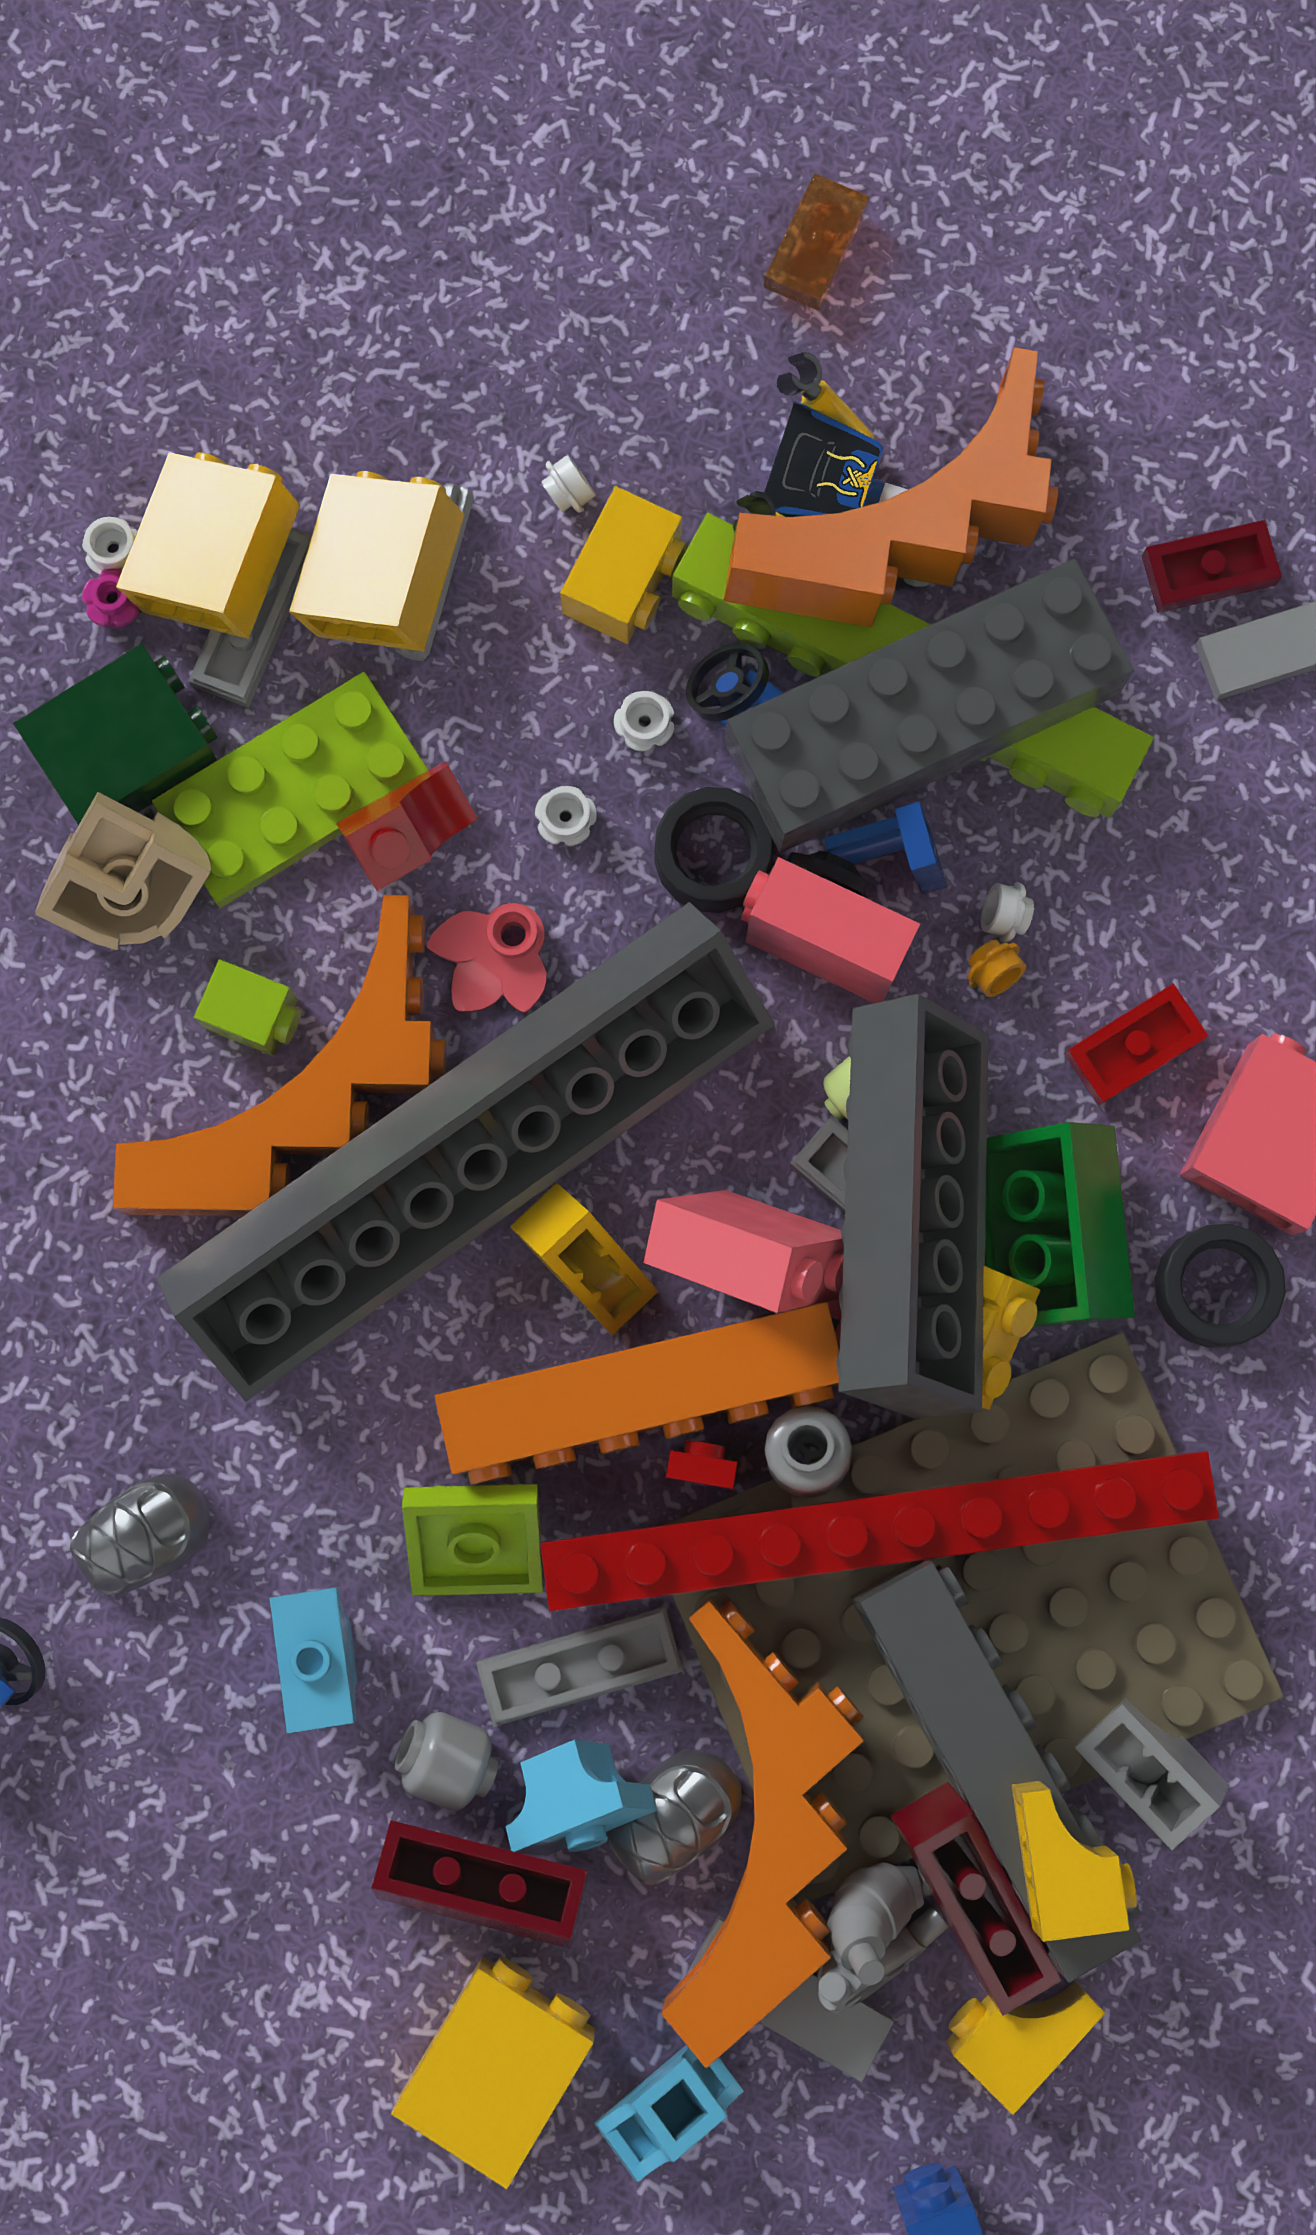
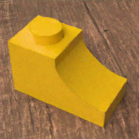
[510,1182,659,1336]
[1012,1781,1137,1942]
[946,1981,1106,2115]

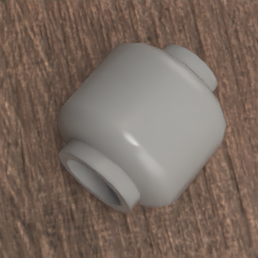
[764,1406,851,1498]
[394,1712,498,1811]

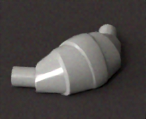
[827,1862,932,1986]
[818,1905,949,2014]

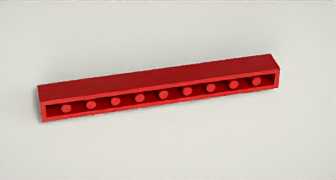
[540,1451,1219,1611]

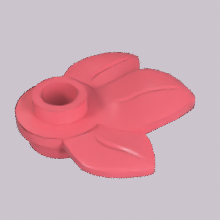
[427,903,547,1014]

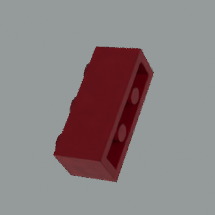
[890,1782,1061,2016]
[371,1820,587,1949]

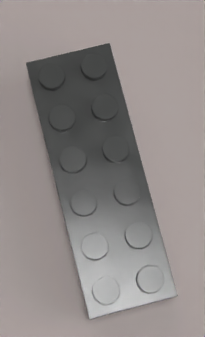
[725,558,1134,854]
[836,994,989,1418]
[849,1560,1142,1983]

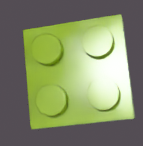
[402,1484,543,1596]

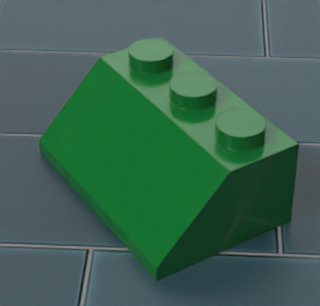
[984,1122,1135,1328]

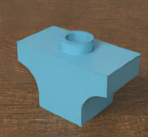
[270,1587,358,1733]
[506,1739,657,1856]
[594,2045,744,2182]

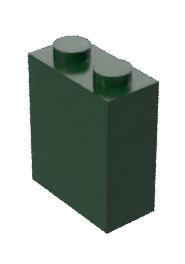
[13,643,218,826]

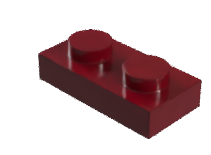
[1141,520,1282,613]

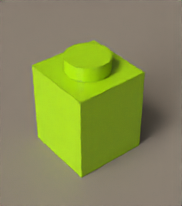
[194,959,301,1056]

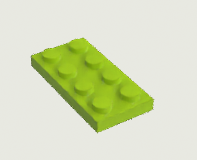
[152,672,429,909]

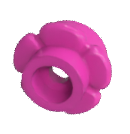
[82,569,140,628]

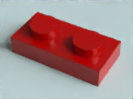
[1064,983,1209,1106]
[665,1440,737,1489]

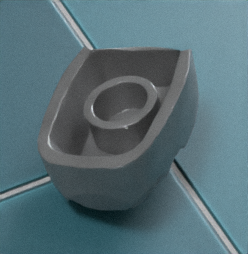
[70,1473,210,1595]
[607,1749,742,1885]

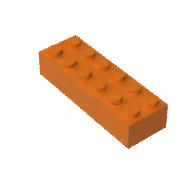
[434,1302,839,1485]

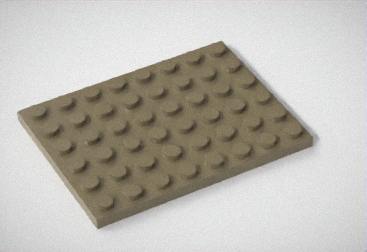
[664,1332,1284,1903]

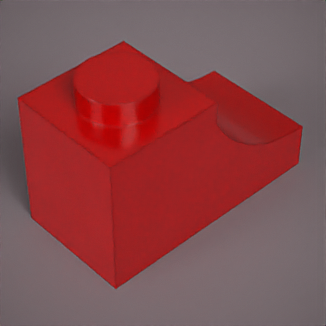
[336,762,478,891]

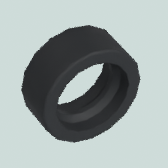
[654,787,774,913]
[1154,1224,1286,1348]

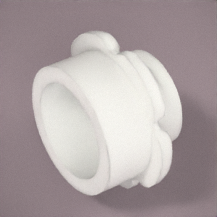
[541,454,596,513]
[82,517,138,574]
[614,691,674,751]
[535,786,597,846]
[981,882,1034,943]

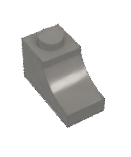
[1075,1698,1230,1851]

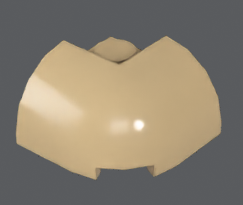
[35,792,211,950]

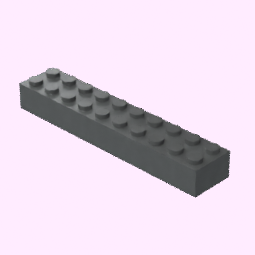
[156,902,775,1402]

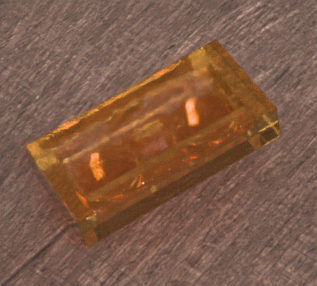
[764,173,869,311]

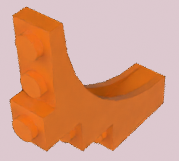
[723,347,1058,628]
[113,895,447,1217]
[661,1596,864,2068]

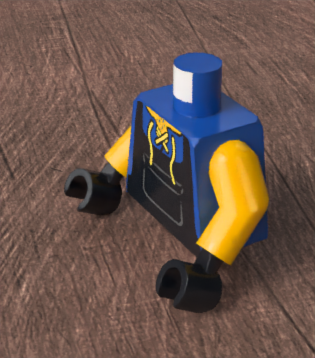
[733,352,909,533]

